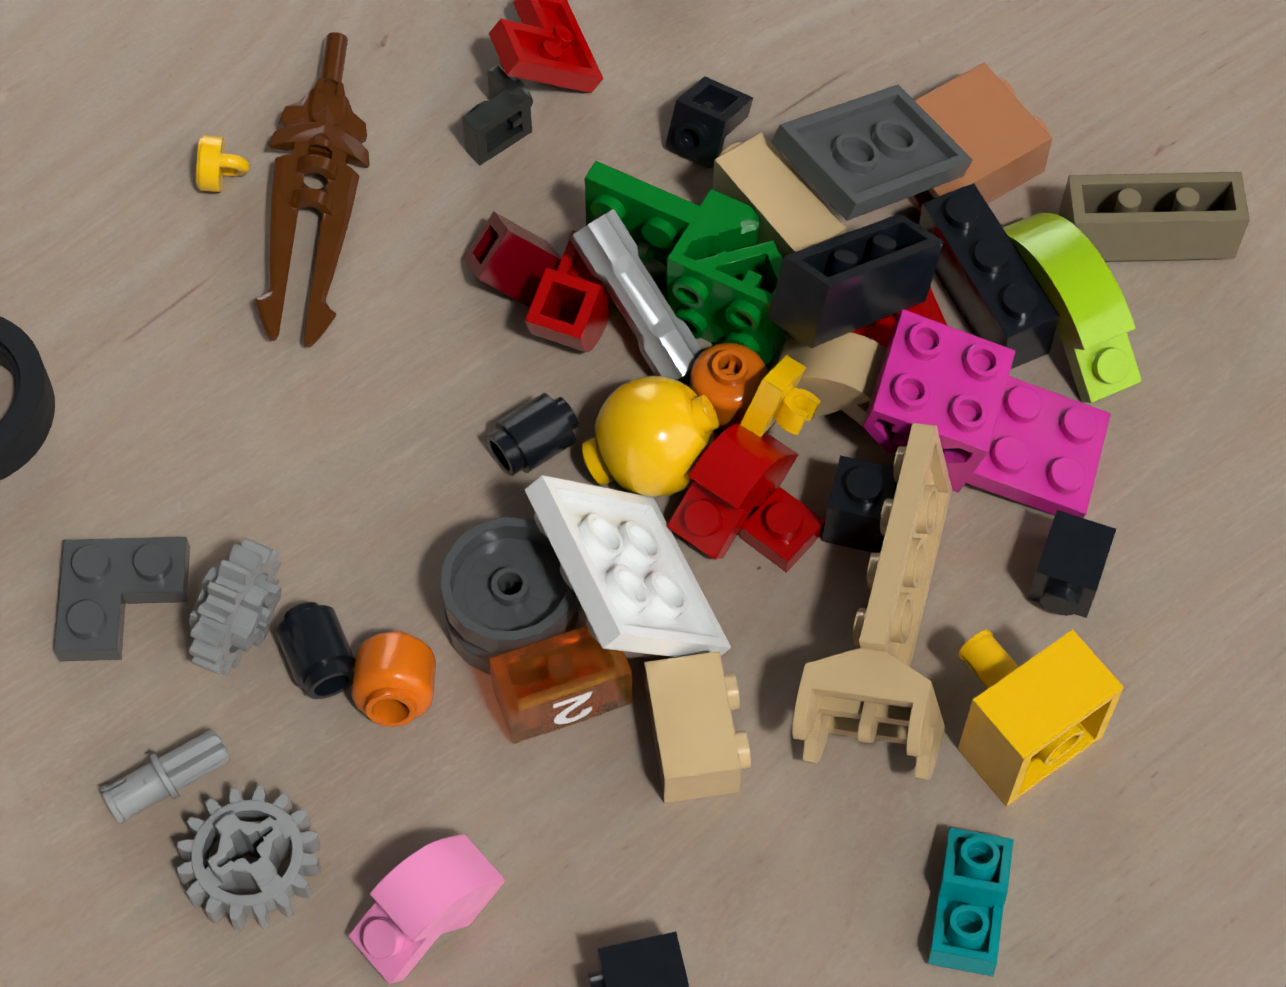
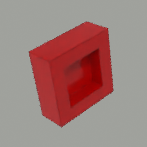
[740,486,825,573]

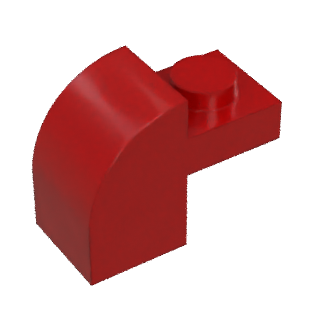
[525,230,612,353]
[666,423,799,560]

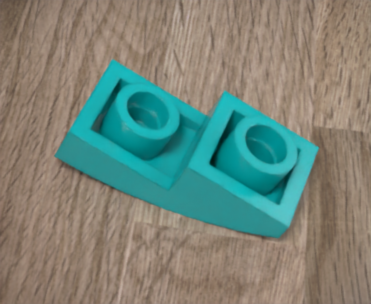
[928,827,1014,977]

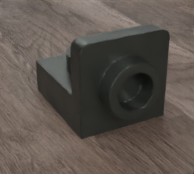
[462,65,533,166]

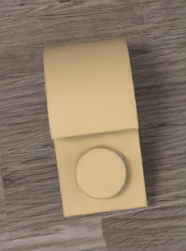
[778,332,886,426]

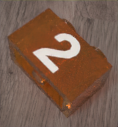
[489,626,632,744]

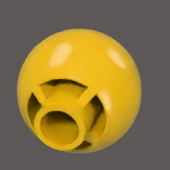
[582,376,719,497]

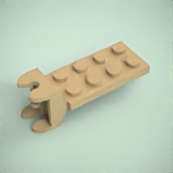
[793,423,952,780]

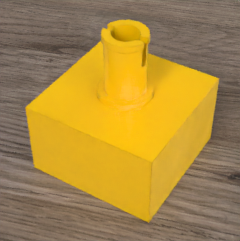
[958,629,1124,807]

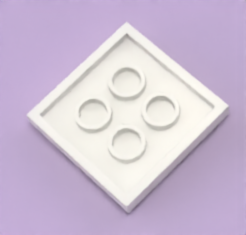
[525,475,731,657]

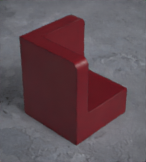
[463,211,561,307]

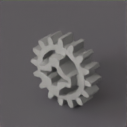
[189,538,282,675]
[177,786,321,931]

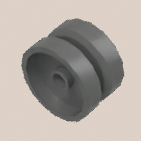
[440,517,582,678]

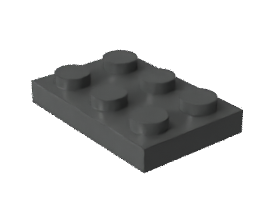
[772,85,973,221]

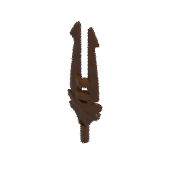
[255,32,370,348]

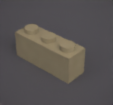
[1058,172,1250,261]

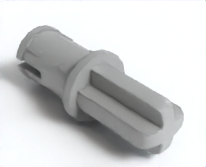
[100,730,229,824]

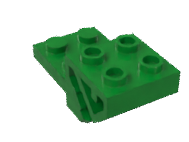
[584,161,786,369]

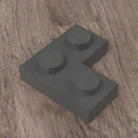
[54,537,190,662]

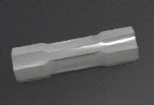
[569,209,703,380]

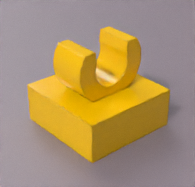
[740,355,821,437]

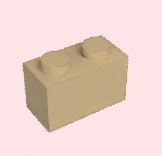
[644,651,751,803]

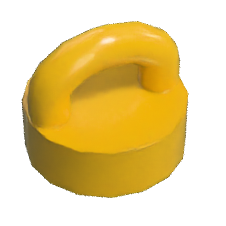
[196,135,251,192]

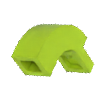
[1003,212,1142,403]

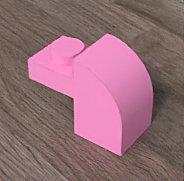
[348,834,506,984]

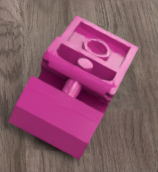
[863,309,1111,518]

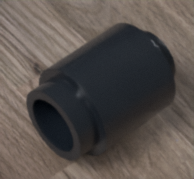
[486,393,579,476]
[276,602,355,699]

